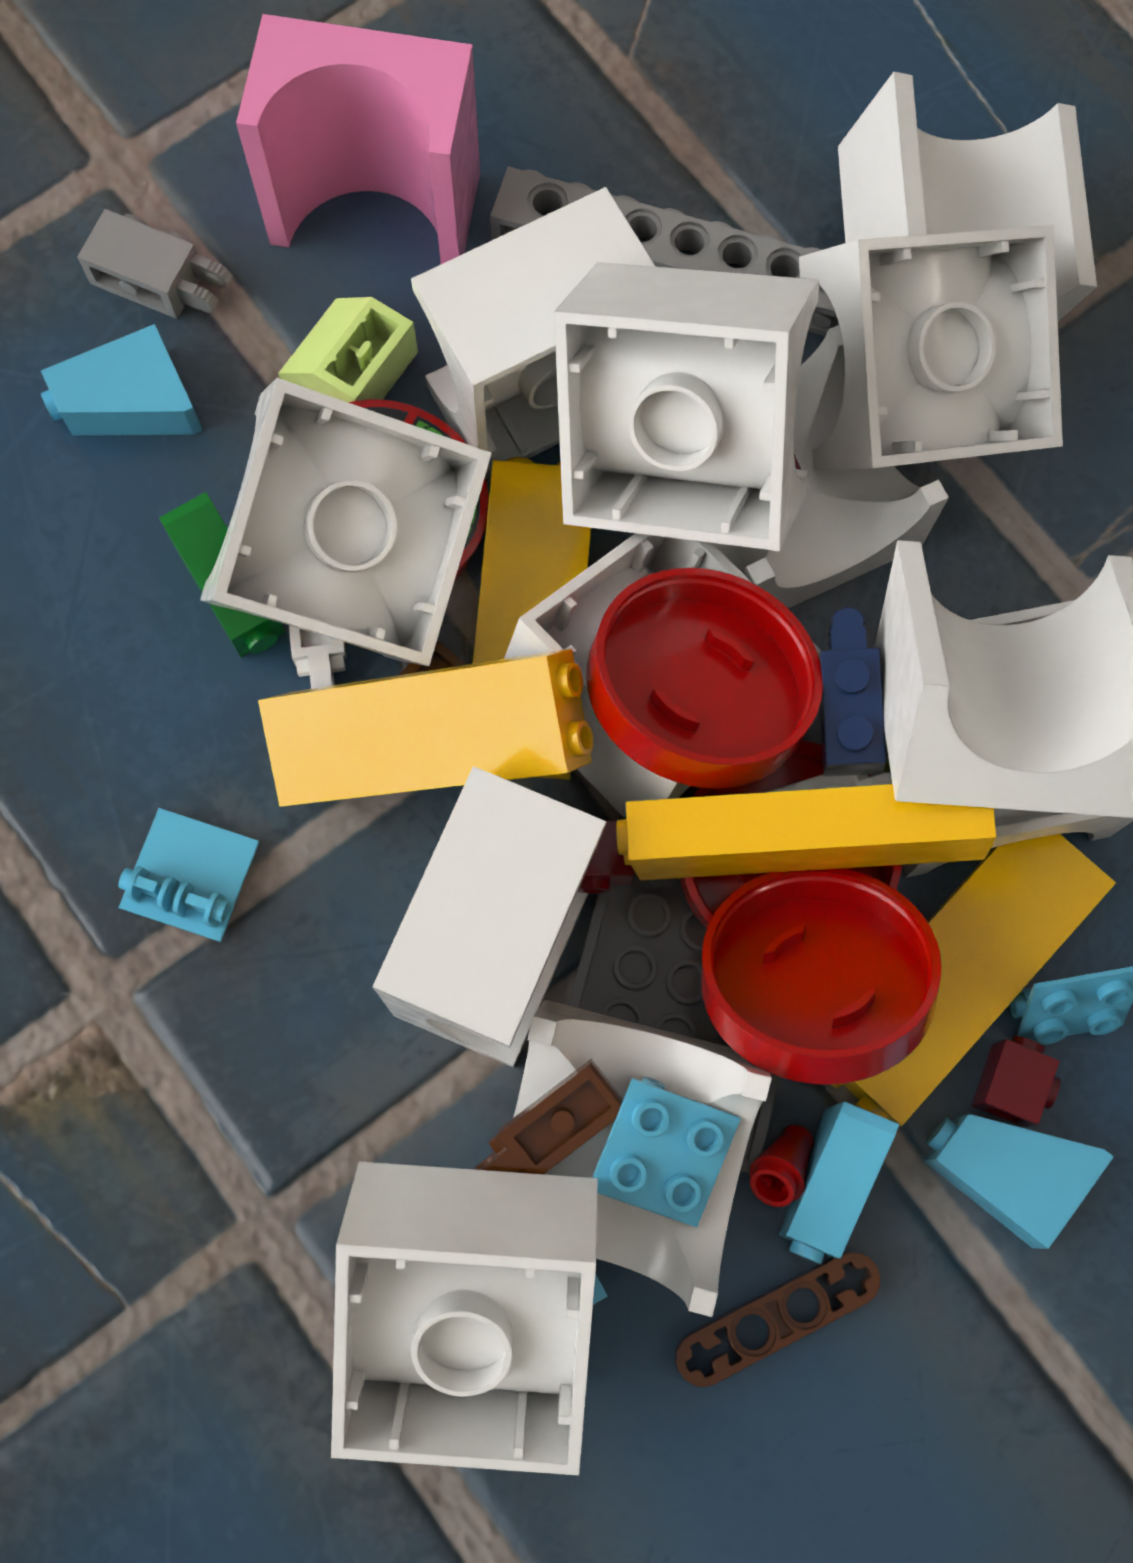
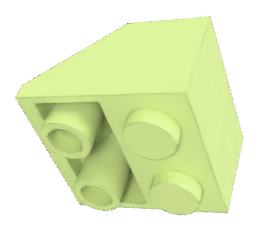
[278,297,418,403]

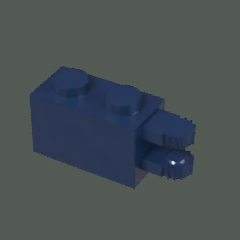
[819,606,886,777]

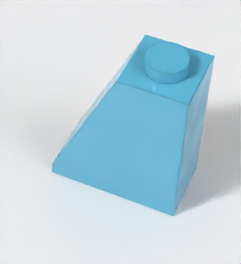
[40,324,203,436]
[779,1101,899,1265]
[924,1114,1113,1249]

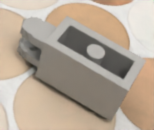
[77,209,233,319]

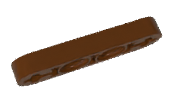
[674,1252,881,1387]

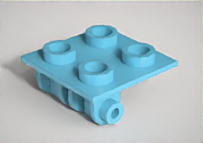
[118,808,259,942]
[1009,966,1133,1045]
[592,1076,741,1228]

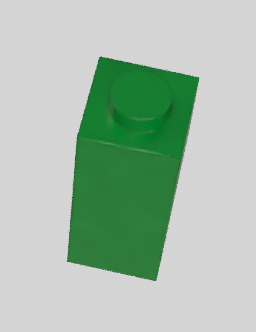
[159,492,285,658]

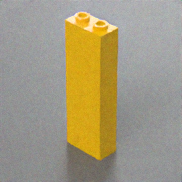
[473,457,591,780]
[258,649,593,807]
[616,784,997,880]
[831,834,1116,1127]

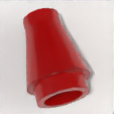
[750,1125,814,1207]

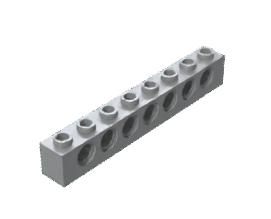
[490,166,839,336]

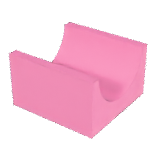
[236,14,480,264]

